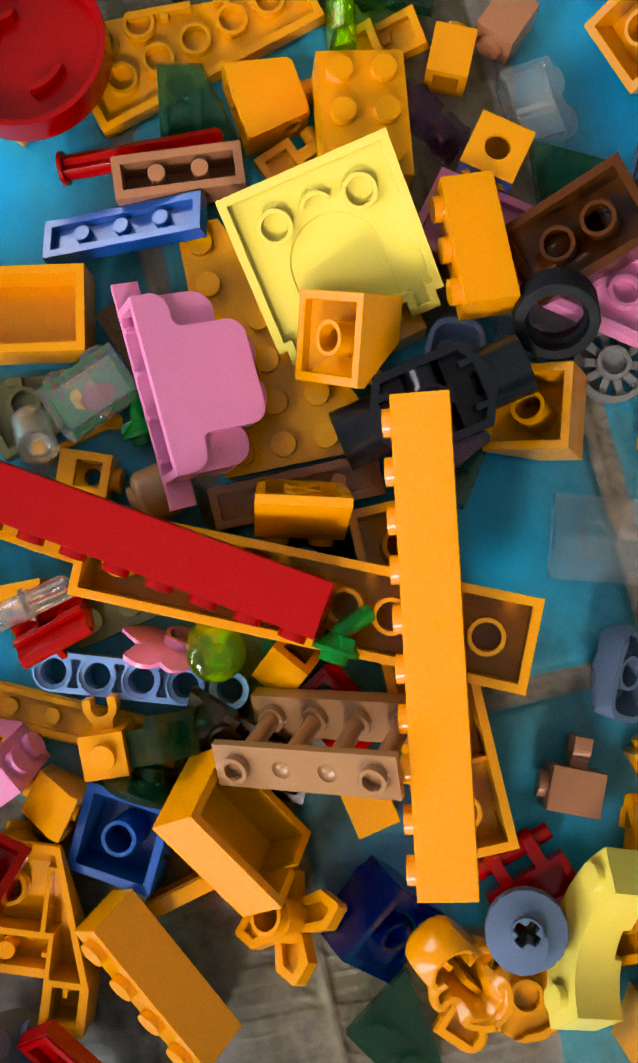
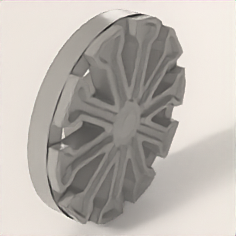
[572,332,638,404]

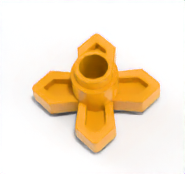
[235,866,348,986]

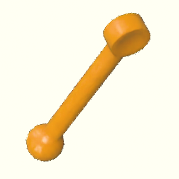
[41,413,124,461]

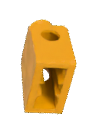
[221,57,313,158]

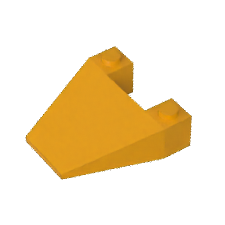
[0,839,101,1039]

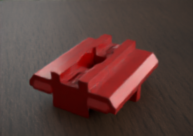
[10,589,95,670]

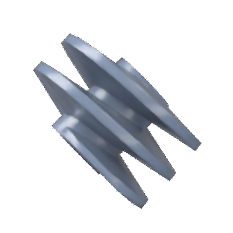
[485,885,569,976]

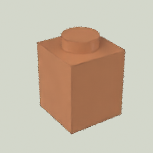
[475,0,541,66]

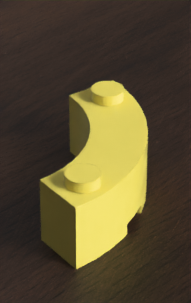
[544,847,638,1031]

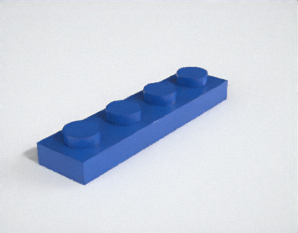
[42,190,207,264]

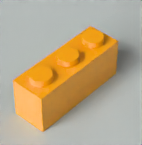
[429,170,521,321]

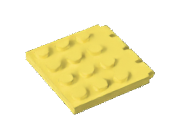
[215,127,444,366]

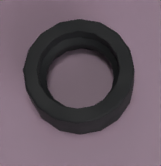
[512,267,602,360]

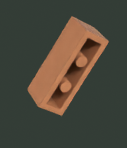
[110,140,247,206]

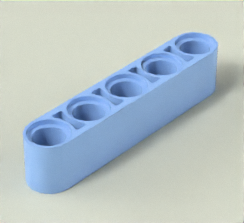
[32,650,252,709]

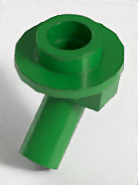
[120,389,152,447]
[312,604,375,667]

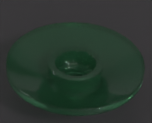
[102,761,176,809]

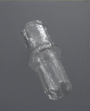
[0,575,73,633]

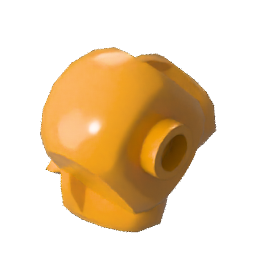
[405,915,514,1033]

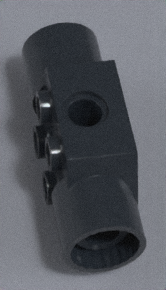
[329,333,538,470]

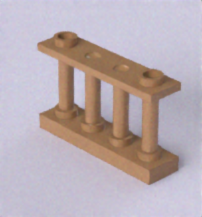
[211,687,408,801]

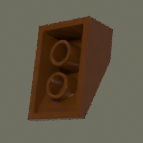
[505,152,638,308]

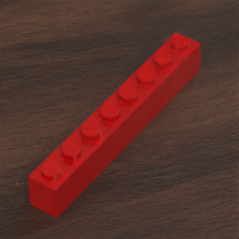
[0,460,339,644]

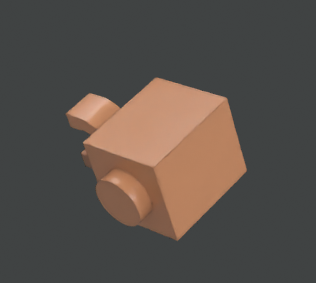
[534,733,608,820]

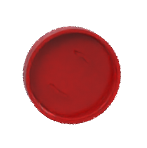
[0,0,112,142]

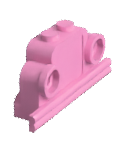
[110,281,267,512]

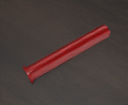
[55,127,225,186]

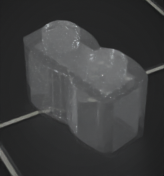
[495,55,579,161]

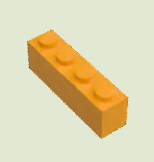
[73,889,242,1063]

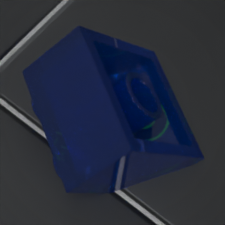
[320,854,446,983]

